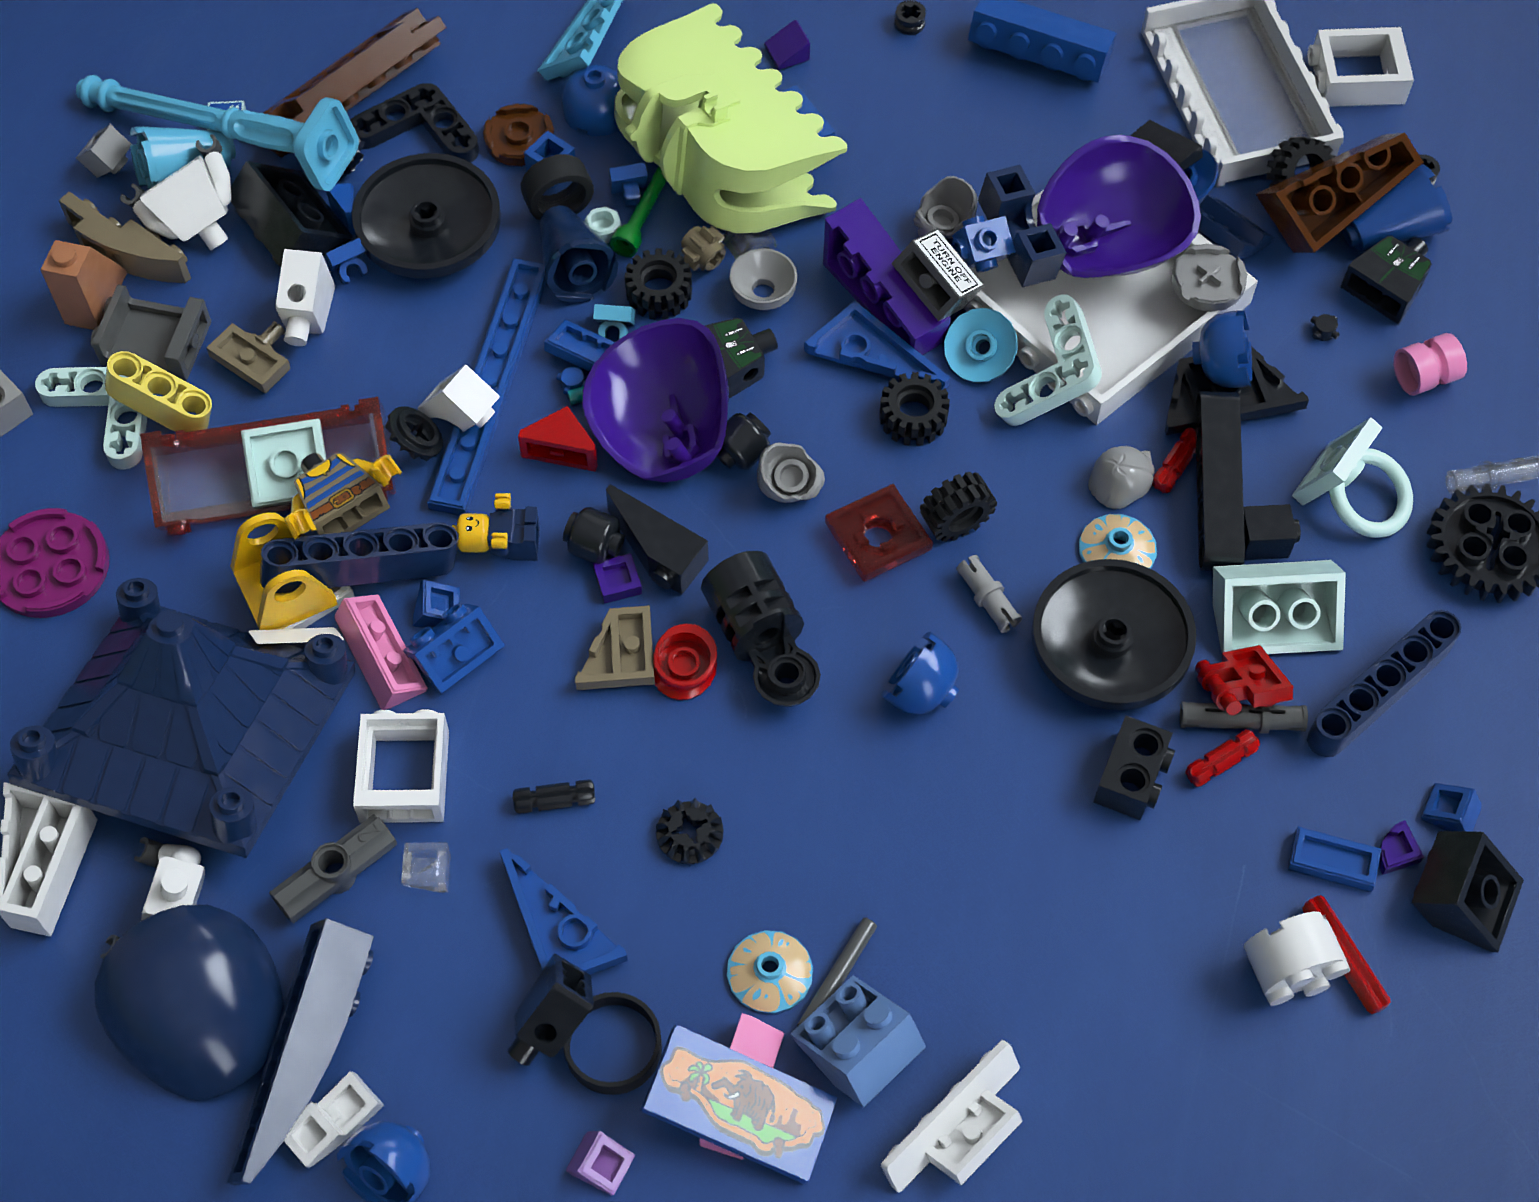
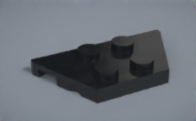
[1165,346,1309,436]

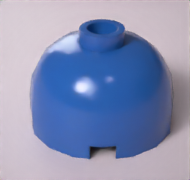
[562,64,621,136]
[1192,310,1252,388]
[882,631,959,715]
[337,1121,431,1202]

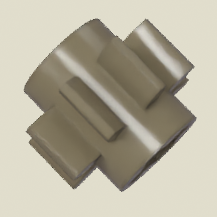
[681,226,726,271]

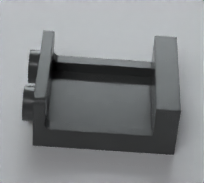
[91,285,212,381]

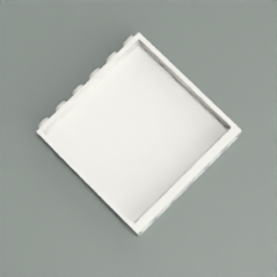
[963,190,1258,425]

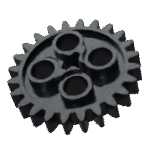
[1426,483,1539,603]

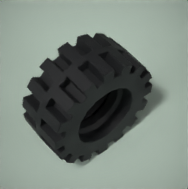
[1266,137,1336,187]

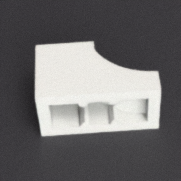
[417,364,500,432]

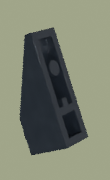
[606,484,709,595]

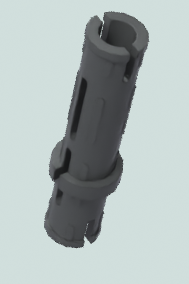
[1179,701,1308,734]

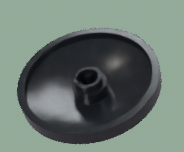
[352,153,501,278]
[1031,559,1196,710]

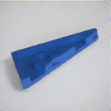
[804,301,950,390]
[500,848,628,975]

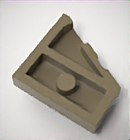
[575,605,655,690]

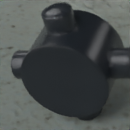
[1310,314,1340,341]

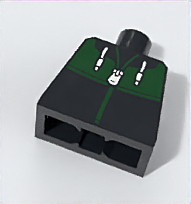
[1340,236,1432,325]
[704,318,778,398]

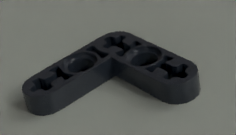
[350,83,479,163]

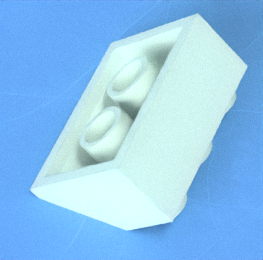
[1213,560,1346,654]

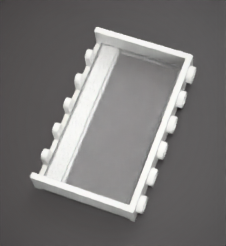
[1141,0,1344,188]

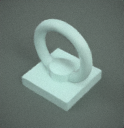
[1292,417,1413,538]

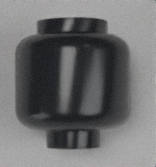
[716,412,771,470]
[563,507,625,564]

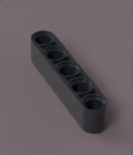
[1195,391,1245,571]

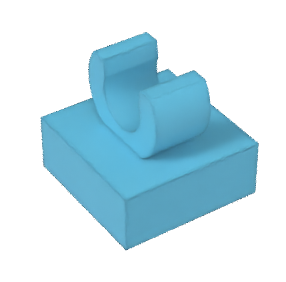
[593,304,636,339]

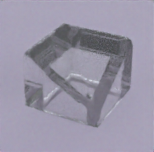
[401,843,451,893]

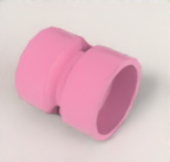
[1393,333,1467,396]

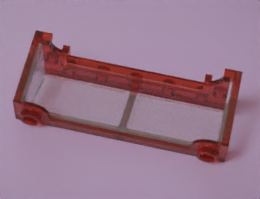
[140,397,396,536]

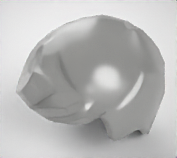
[914,176,978,239]
[757,443,825,503]
[1088,445,1154,509]

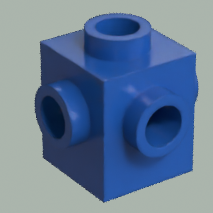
[952,215,1016,273]

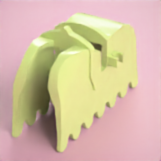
[614,3,847,233]

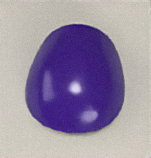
[1037,135,1201,278]
[582,318,729,482]

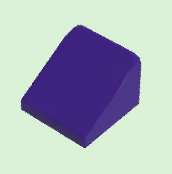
[764,20,810,70]

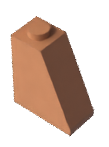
[40,240,127,330]

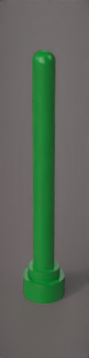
[609,166,666,258]

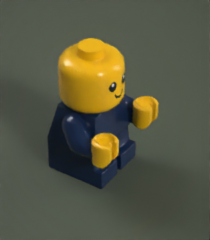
[452,493,540,561]

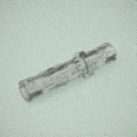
[1446,455,1539,495]

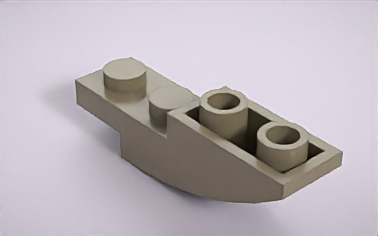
[59,191,191,283]

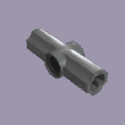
[269,814,397,924]

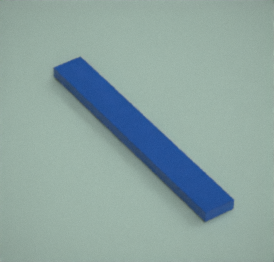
[427,258,546,515]

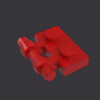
[1195,645,1293,716]

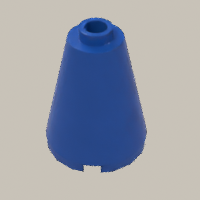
[1342,164,1452,251]

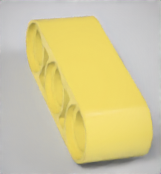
[105,351,212,438]

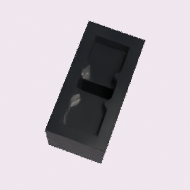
[1093,715,1176,820]

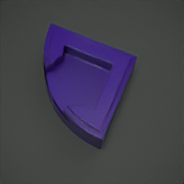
[1379,820,1424,875]

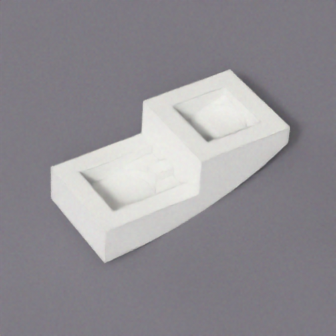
[284,1071,384,1168]

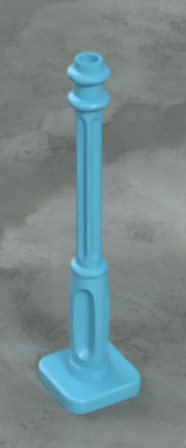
[76,75,359,191]

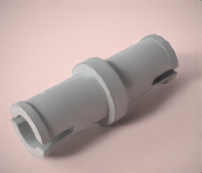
[956,555,1022,633]

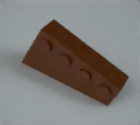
[1255,132,1424,253]

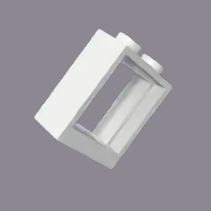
[1308,27,1414,107]
[353,709,449,823]

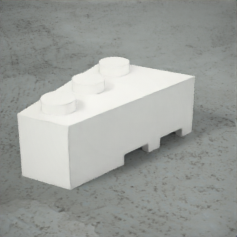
[0,782,97,937]

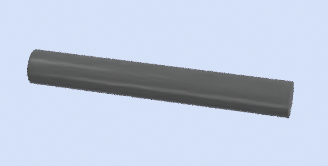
[797,918,877,1027]

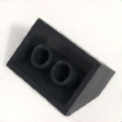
[231,161,355,267]

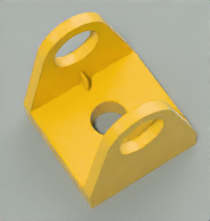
[230,512,338,630]

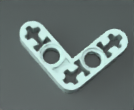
[994,294,1102,426]
[35,367,147,470]

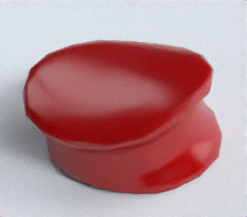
[653,623,717,700]

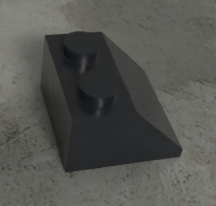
[1411,831,1524,952]

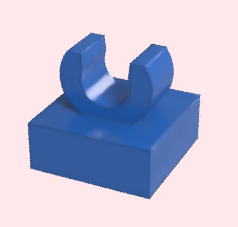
[609,162,648,207]
[324,238,368,284]

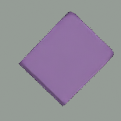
[566,1131,635,1195]

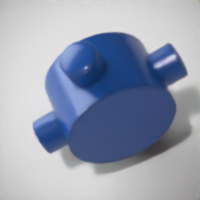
[556,366,585,395]

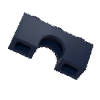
[978,165,1066,288]

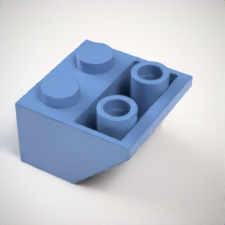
[790,975,926,1108]

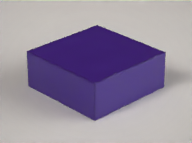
[593,553,642,604]

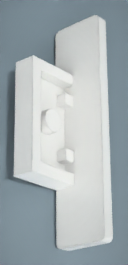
[881,1040,1022,1192]

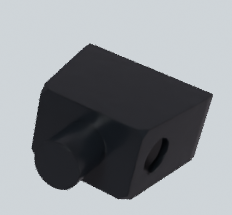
[508,953,594,1066]

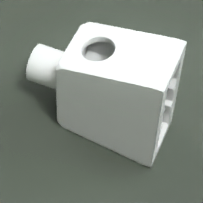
[276,249,335,347]

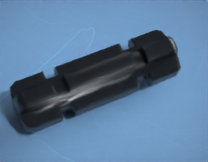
[512,779,595,813]

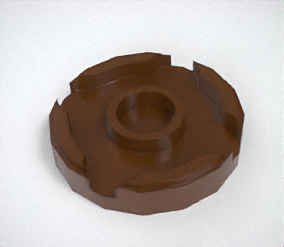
[483,104,555,166]

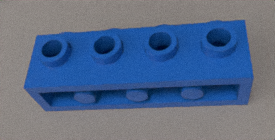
[967,0,1117,83]

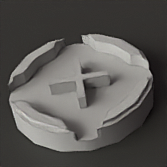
[1171,244,1248,312]

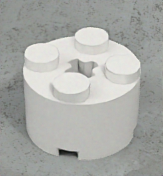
[1244,911,1350,1006]

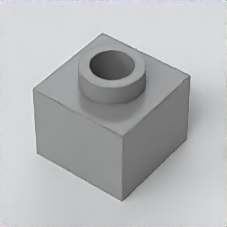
[76,124,132,178]

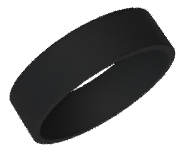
[563,992,662,1095]

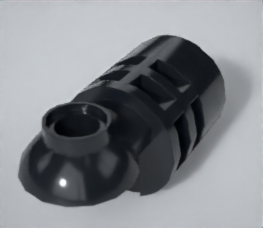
[700,551,821,707]

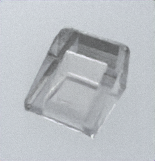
[723,230,778,260]

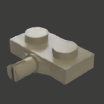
[207,321,291,394]

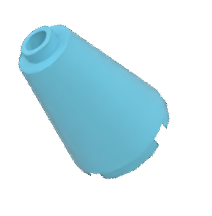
[130,126,236,189]

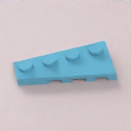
[537,0,623,81]

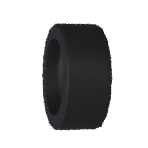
[520,154,594,220]

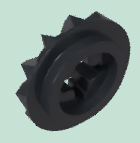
[385,406,443,461]
[656,798,724,864]

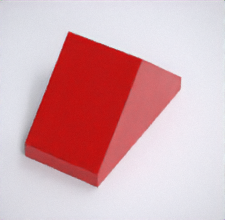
[518,406,598,472]

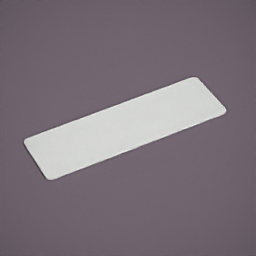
[248,627,344,644]

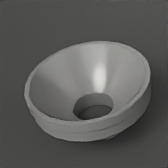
[730,248,797,310]

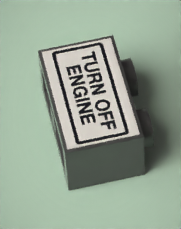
[892,228,985,321]

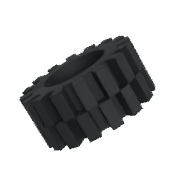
[625,248,692,320]
[879,372,950,446]
[920,472,997,542]

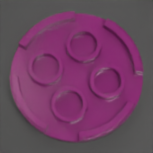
[0,508,110,618]

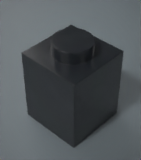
[1244,504,1301,560]

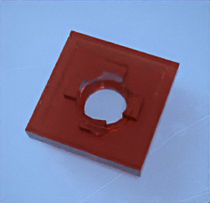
[825,484,933,582]

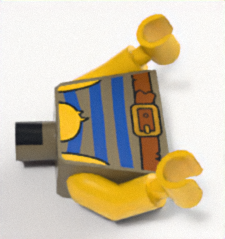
[285,453,402,539]

